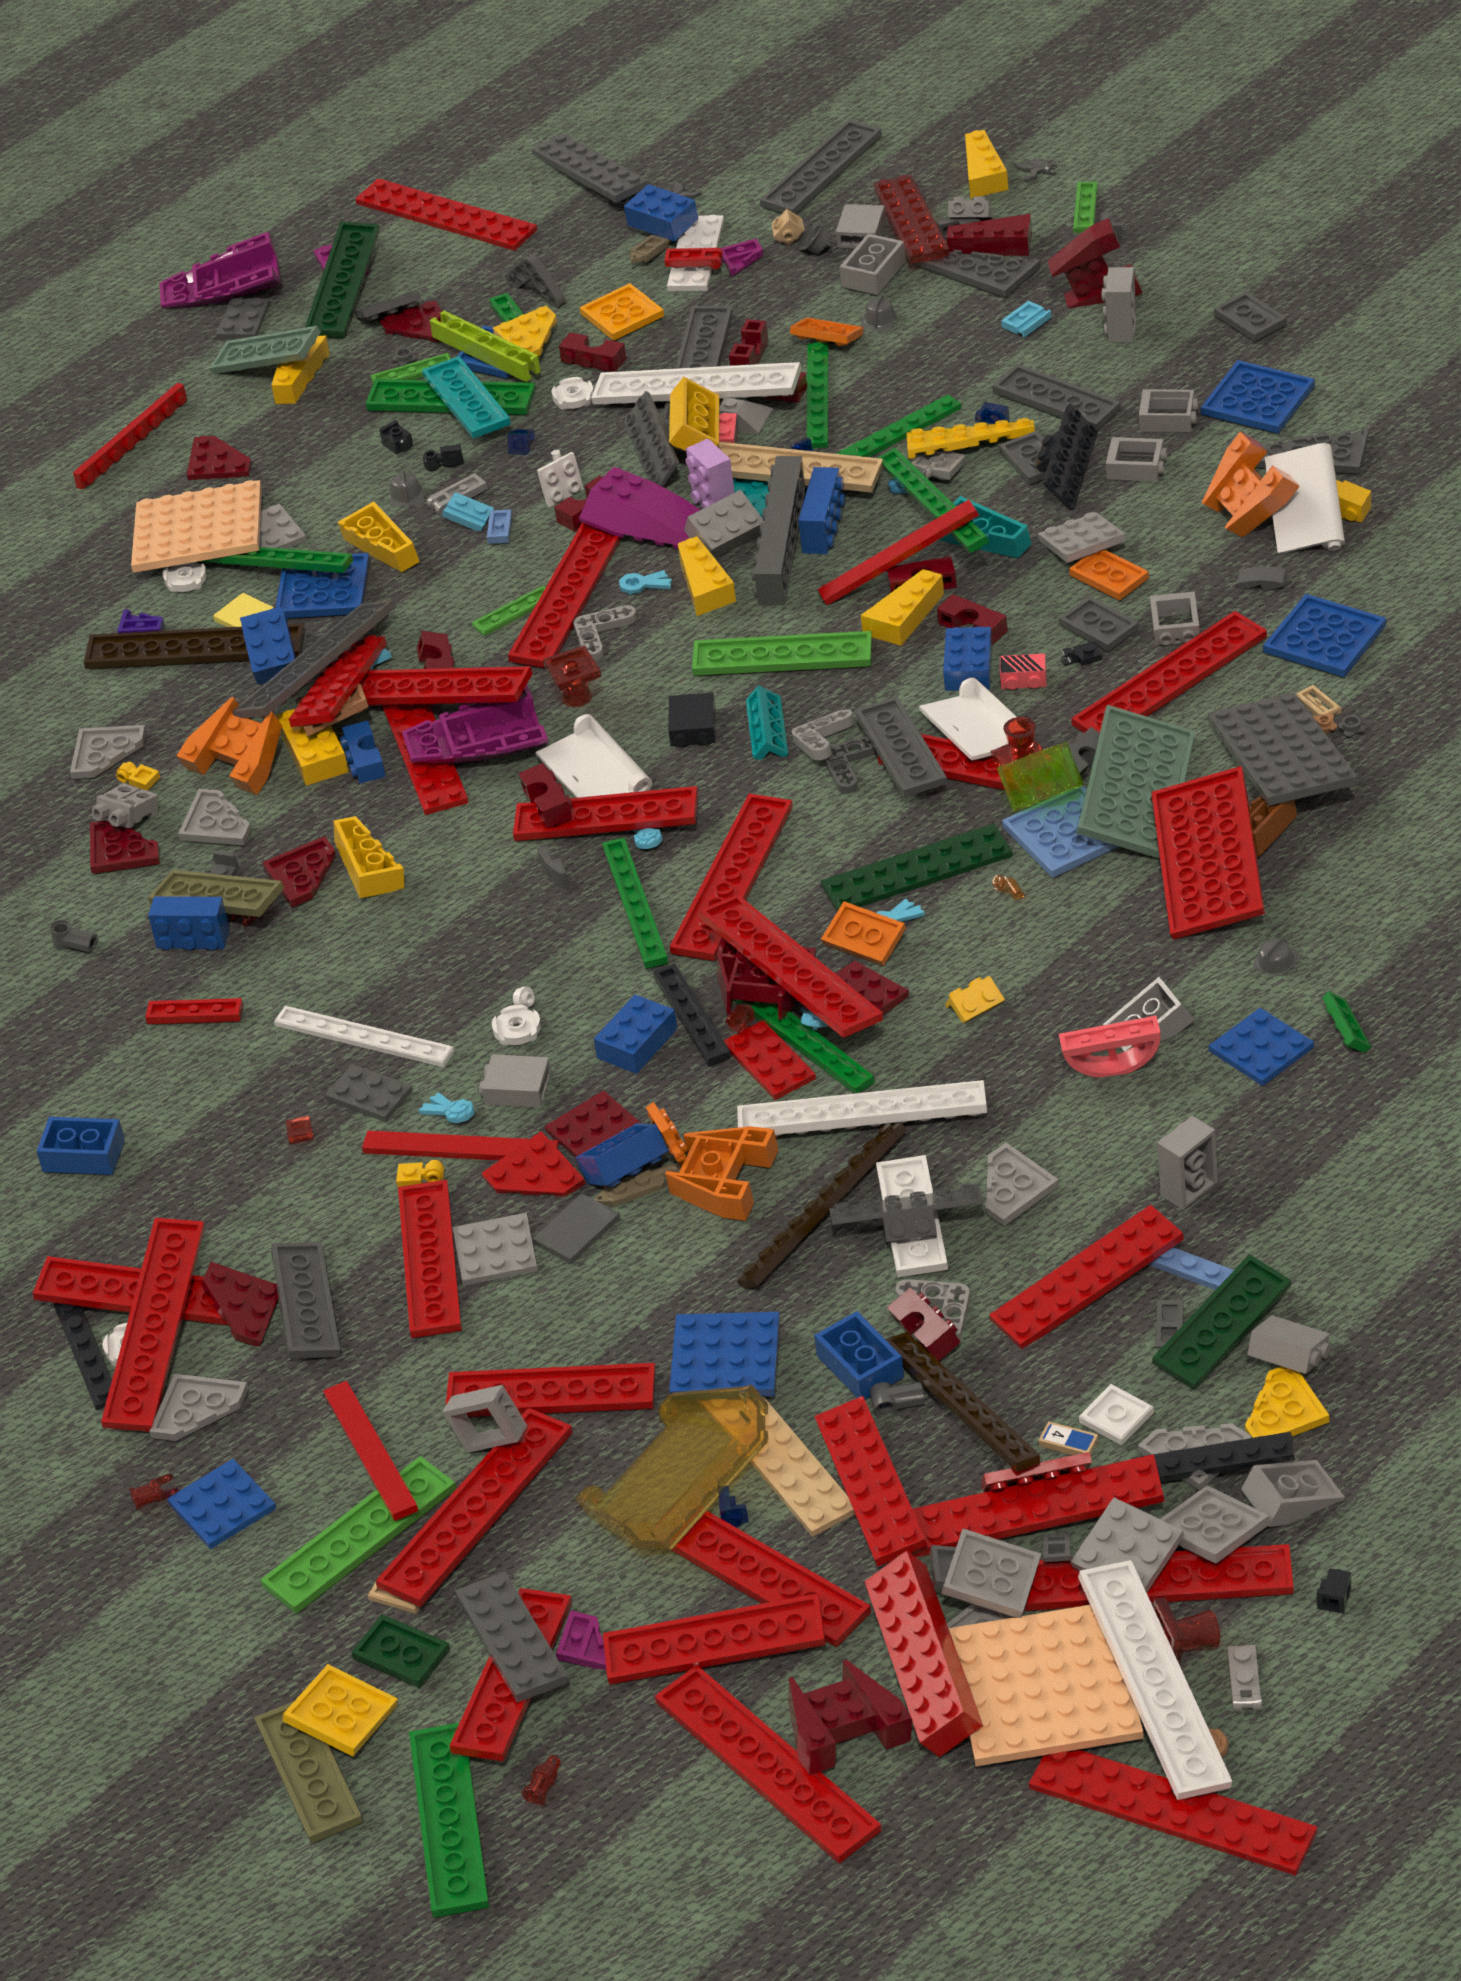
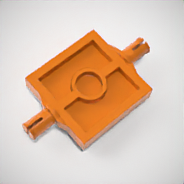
[646,1102,689,1166]

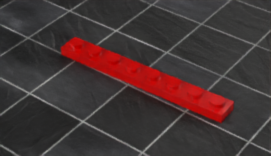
[73,382,187,490]

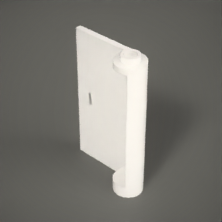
[1265,443,1345,554]
[919,678,1033,760]
[536,714,652,798]

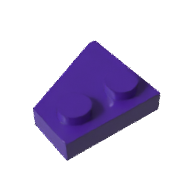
[117,609,165,633]

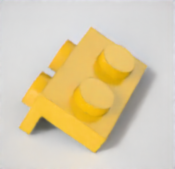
[945,976,1005,1023]

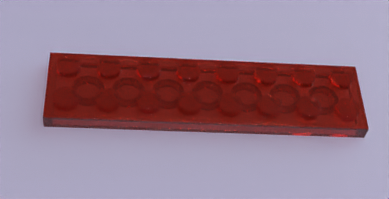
[873,175,950,264]

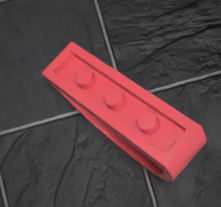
[1059,1016,1161,1078]

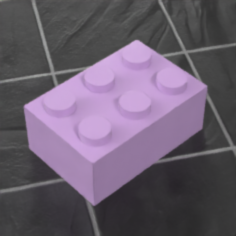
[686,439,735,509]

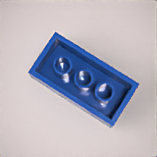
[798,467,846,554]

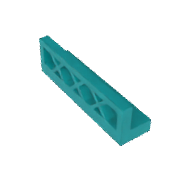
[746,685,788,760]

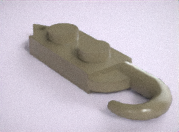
[630,235,672,263]
[594,1164,682,1207]

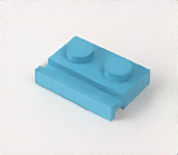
[1001,301,1052,338]
[442,492,494,531]

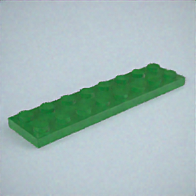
[366,379,536,415]
[409,1722,490,1918]

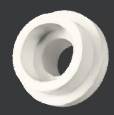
[513,986,535,1008]

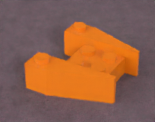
[1202,431,1300,537]
[176,697,282,795]
[665,1126,779,1221]

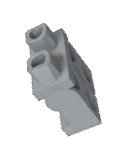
[92,783,158,828]

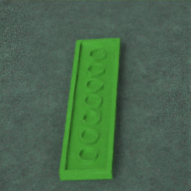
[692,631,872,676]
[260,1456,456,1614]

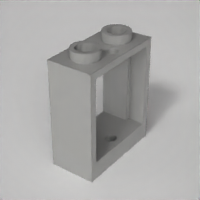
[1139,389,1198,432]
[1106,437,1167,481]
[1150,592,1200,646]
[442,1385,527,1453]

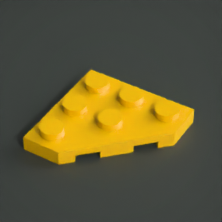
[493,306,557,357]
[1245,1366,1329,1438]

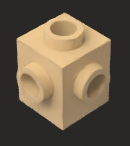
[772,209,804,245]

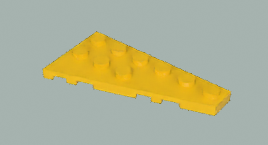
[906,418,1035,459]

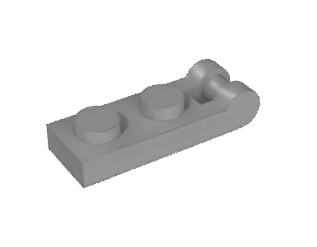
[427,473,487,516]
[1227,1645,1262,1712]

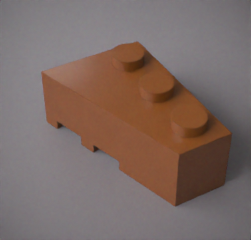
[1249,796,1297,857]

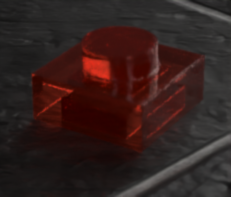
[285,1116,313,1144]

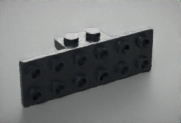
[1035,404,1098,510]

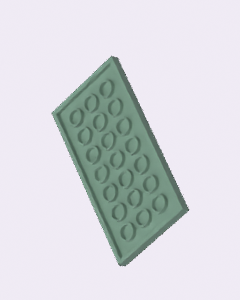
[1076,705,1195,858]

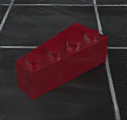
[946,213,1032,256]

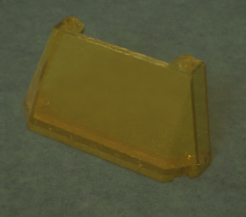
[575,1384,768,1550]

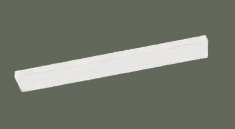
[274,1006,455,1067]

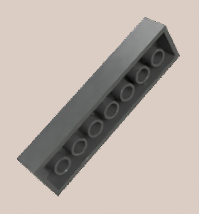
[752,456,806,605]

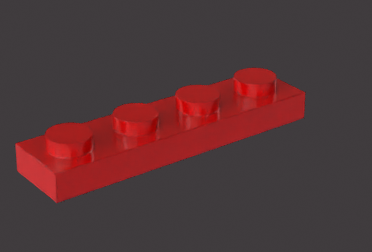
[145,998,243,1024]

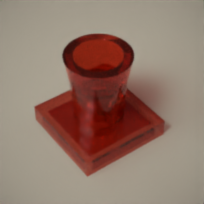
[543,645,601,707]
[991,717,1052,783]
[1153,1597,1220,1665]

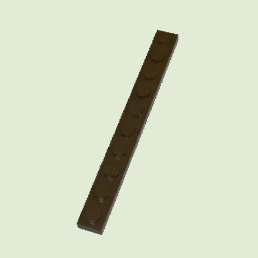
[737,1123,907,1289]
[885,1332,1040,1472]

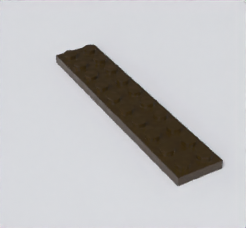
[84,623,305,669]

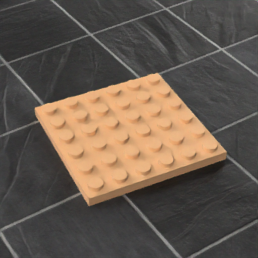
[131,480,262,573]
[949,1605,1144,1766]

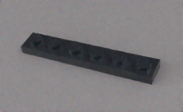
[653,963,731,1066]
[53,1303,112,1410]
[1131,1432,1295,1482]

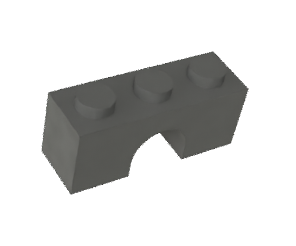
[1048,727,1099,790]

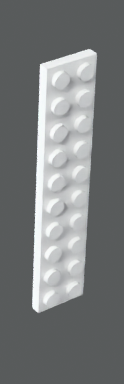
[591,362,801,405]
[737,1080,987,1137]
[1078,1560,1232,1800]

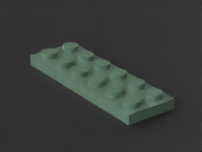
[209,326,321,374]

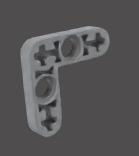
[574,605,637,661]
[792,709,854,760]
[896,1279,970,1340]

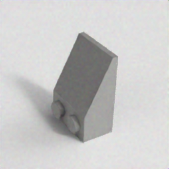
[1103,977,1195,1052]
[1241,1460,1345,1527]

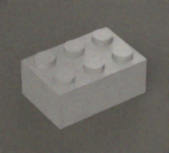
[840,234,906,295]
[1102,267,1136,342]
[684,490,764,558]
[1157,1115,1218,1209]

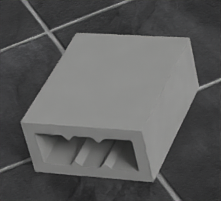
[836,204,886,248]
[479,1054,551,1107]
[1247,1315,1331,1374]

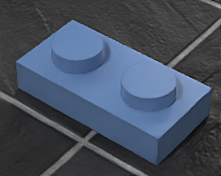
[487,510,512,544]

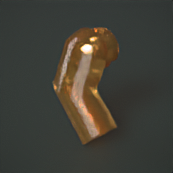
[992,875,1024,900]

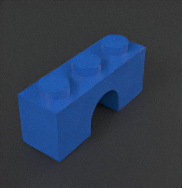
[340,721,386,784]

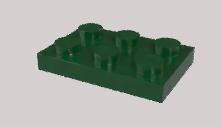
[351,1614,450,1688]

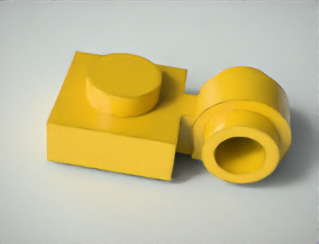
[116,762,160,791]
[396,1160,445,1187]

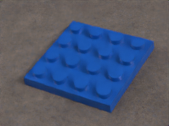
[1201,360,1315,434]
[275,553,370,618]
[1263,594,1386,677]
[669,1312,780,1399]

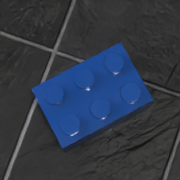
[624,184,699,242]
[240,606,296,685]
[943,627,993,691]
[148,896,230,950]
[594,994,677,1074]
[37,1117,125,1175]
[575,1123,668,1187]
[814,1311,904,1399]

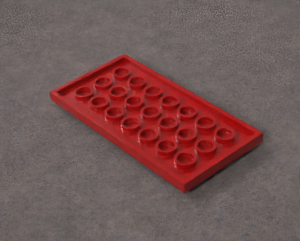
[1151,766,1265,940]

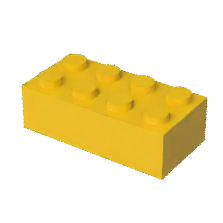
[669,376,719,451]
[276,708,348,786]

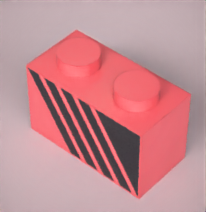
[719,413,739,444]
[1000,654,1047,690]

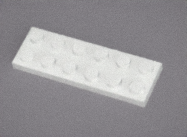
[667,215,724,291]
[876,1155,948,1278]

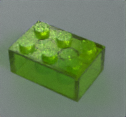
[997,741,1084,811]

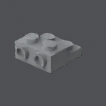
[948,197,993,218]

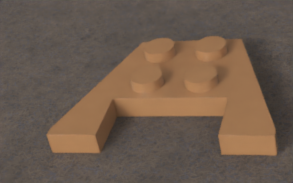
[295,684,369,736]

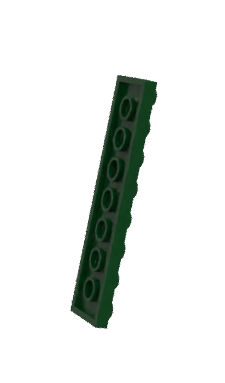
[305,221,380,338]
[821,823,1013,911]

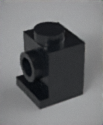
[379,420,413,455]
[1317,1568,1352,1614]

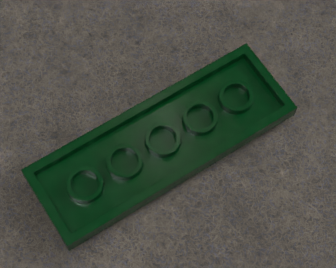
[1152,1254,1291,1390]

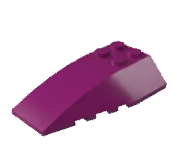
[159,231,281,308]
[579,467,700,549]
[402,685,548,763]

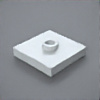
[1079,1384,1154,1446]

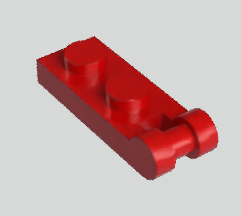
[664,248,723,269]

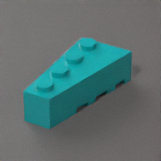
[939,496,1032,558]

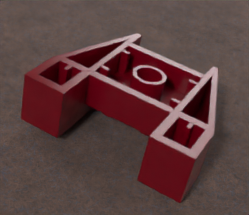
[1048,218,1143,308]
[717,939,816,1020]
[788,1660,912,1775]

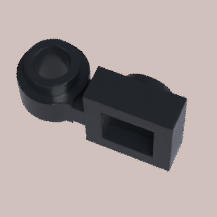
[423,444,464,471]

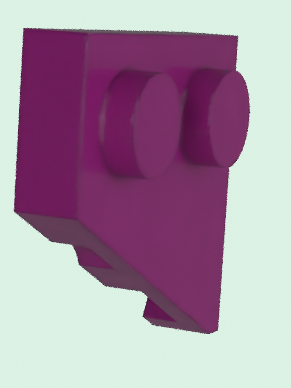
[720,238,763,276]
[556,1610,606,1670]

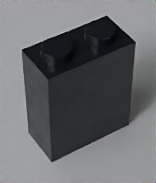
[668,692,716,747]

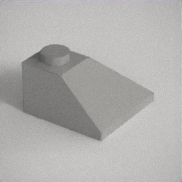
[719,398,773,435]

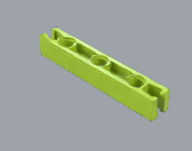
[430,311,541,382]

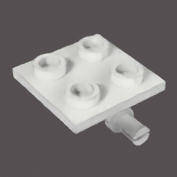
[537,450,584,507]

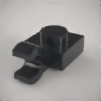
[1061,641,1102,666]

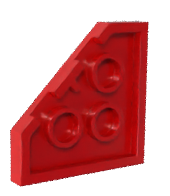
[481,1131,586,1197]

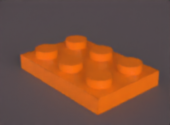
[790,317,864,346]
[1069,549,1149,601]
[821,901,906,966]

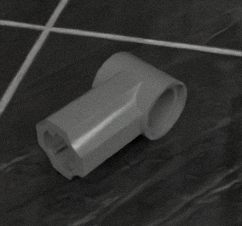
[50,919,98,952]
[870,1382,925,1417]

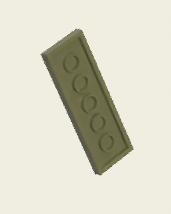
[148,870,284,917]
[254,1702,363,1844]

